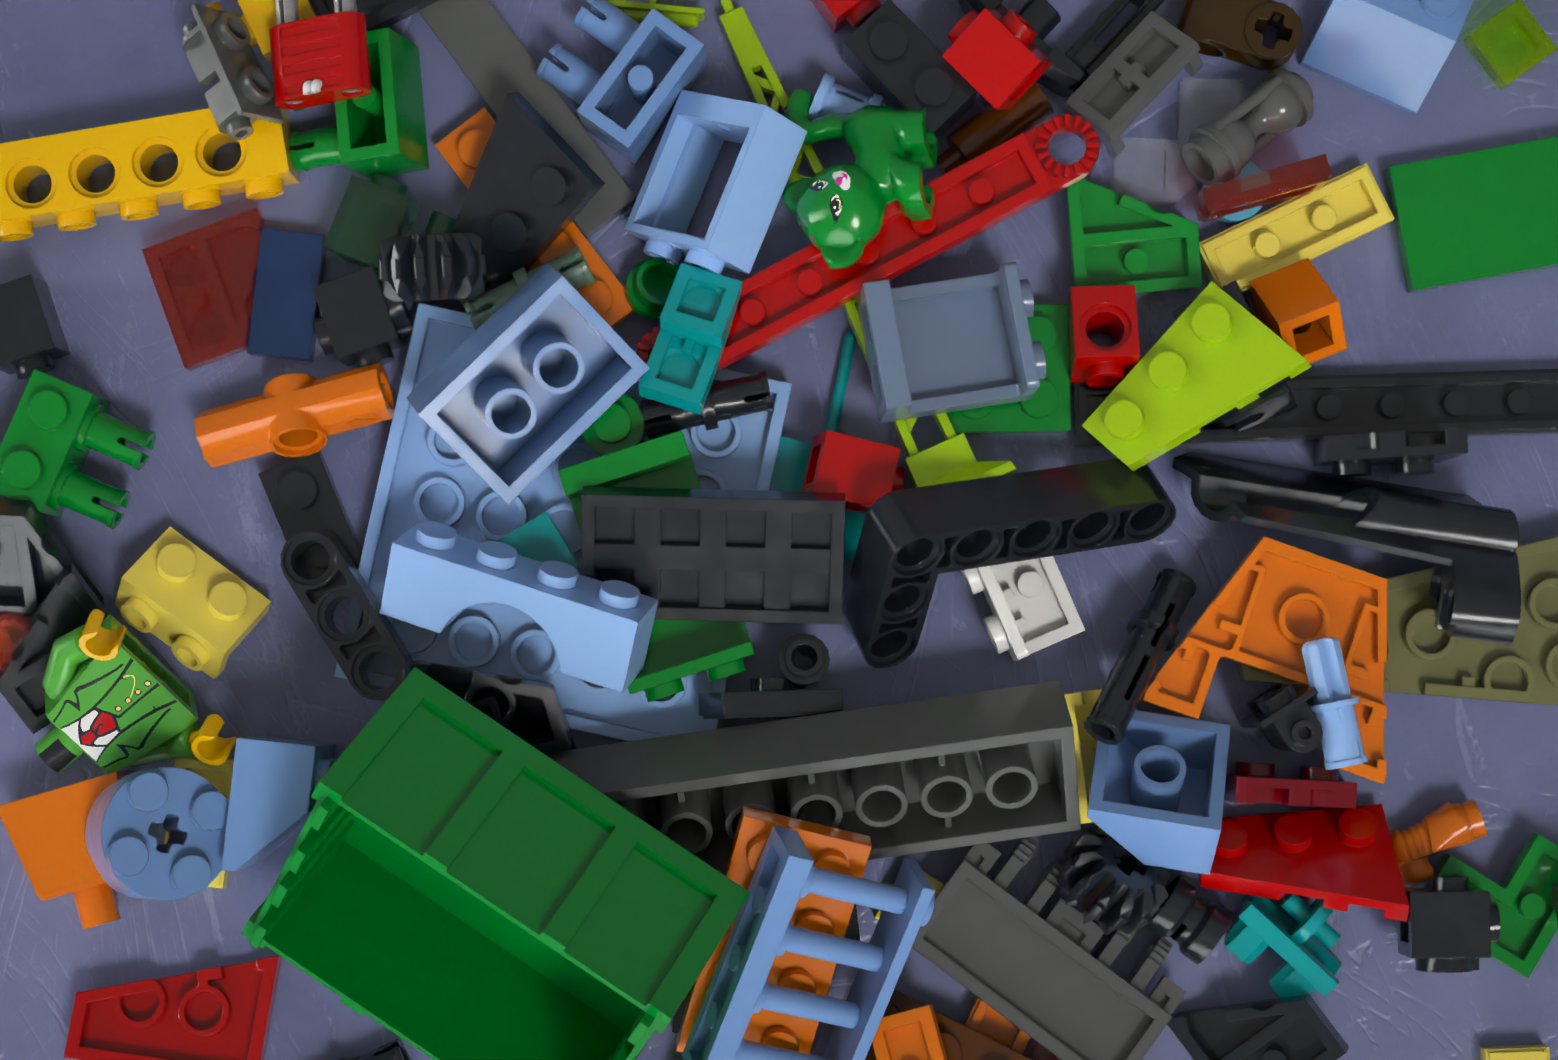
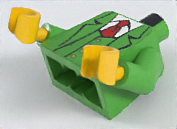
[34,609,237,773]

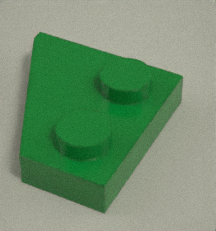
[1064,178,1203,293]

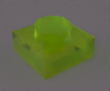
[1463,0,1557,90]

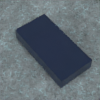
[247,228,328,362]

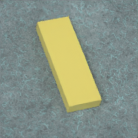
[1199,163,1395,292]

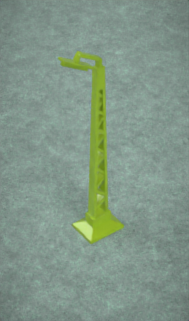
[607,0,1017,488]

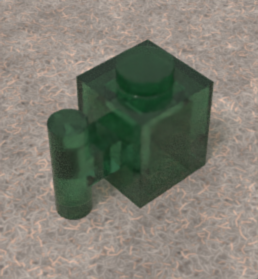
[323,173,456,271]

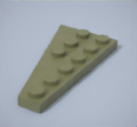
[1236,536,1558,706]

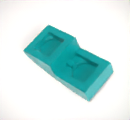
[638,263,743,415]

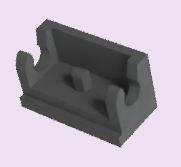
[1065,11,1203,158]

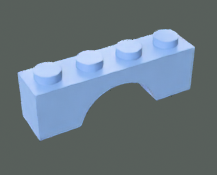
[379,522,658,693]

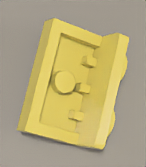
[115,527,272,679]

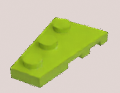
[1082,281,1311,472]

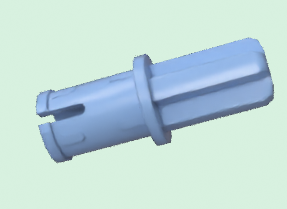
[1301,637,1368,770]

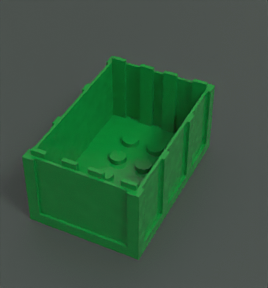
[242,667,751,1060]

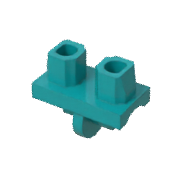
[1224,894,1342,998]

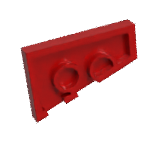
[1198,804,1410,922]
[63,955,282,1060]

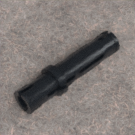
[1084,568,1196,745]

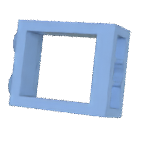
[624,90,808,274]

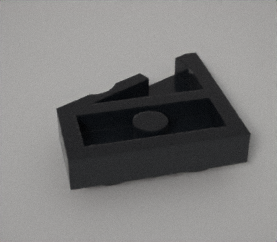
[0,563,109,734]

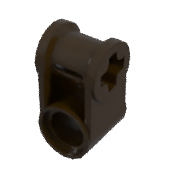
[1176,0,1302,71]

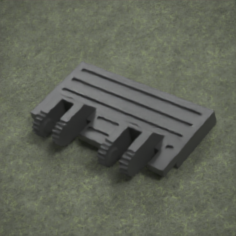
[912,837,1187,1060]

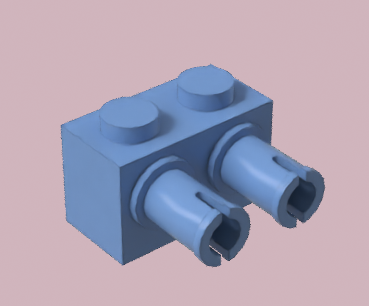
[536,0,708,164]

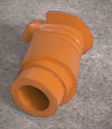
[1390,799,1487,888]

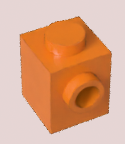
[1249,258,1347,363]

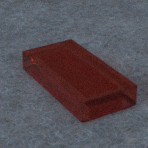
[1192,154,1332,223]

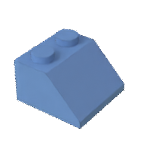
[1299,0,1474,115]
[1087,710,1231,875]
[221,736,338,871]

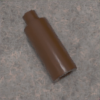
[936,83,1054,175]

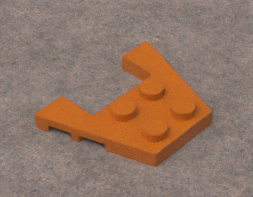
[1141,536,1387,784]

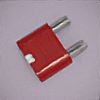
[269,0,372,109]

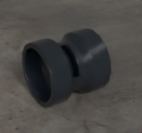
[1143,874,1234,964]

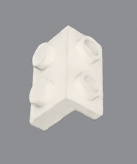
[961,556,1085,661]

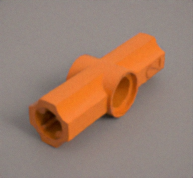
[194,362,395,468]

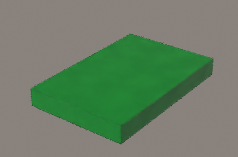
[1385,136,1558,293]

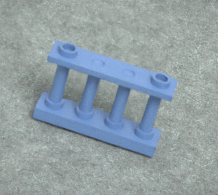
[682,825,935,1060]

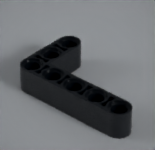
[842,459,1176,668]

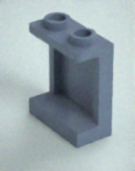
[856,262,1046,423]

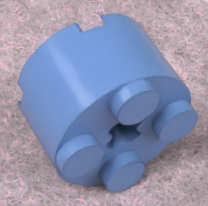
[85,767,229,900]

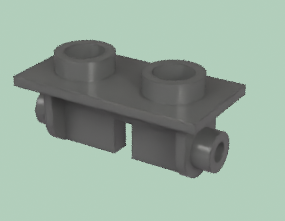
[181,3,284,141]

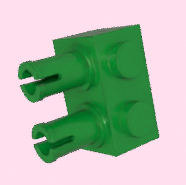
[289,27,429,179]
[0,369,156,529]

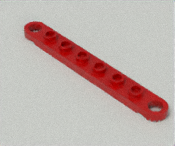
[636,114,1100,377]

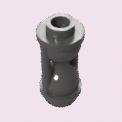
[1182,68,1314,186]

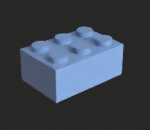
[406,263,650,505]

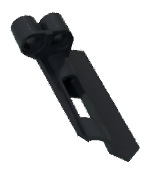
[1172,452,1521,645]

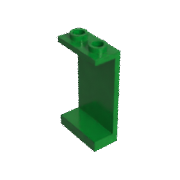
[558,430,755,702]

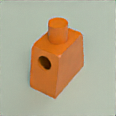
[0,770,131,930]

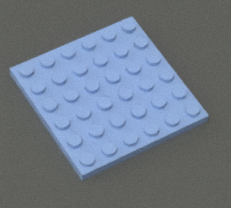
[334,303,792,741]

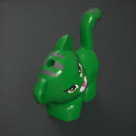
[782,88,938,269]

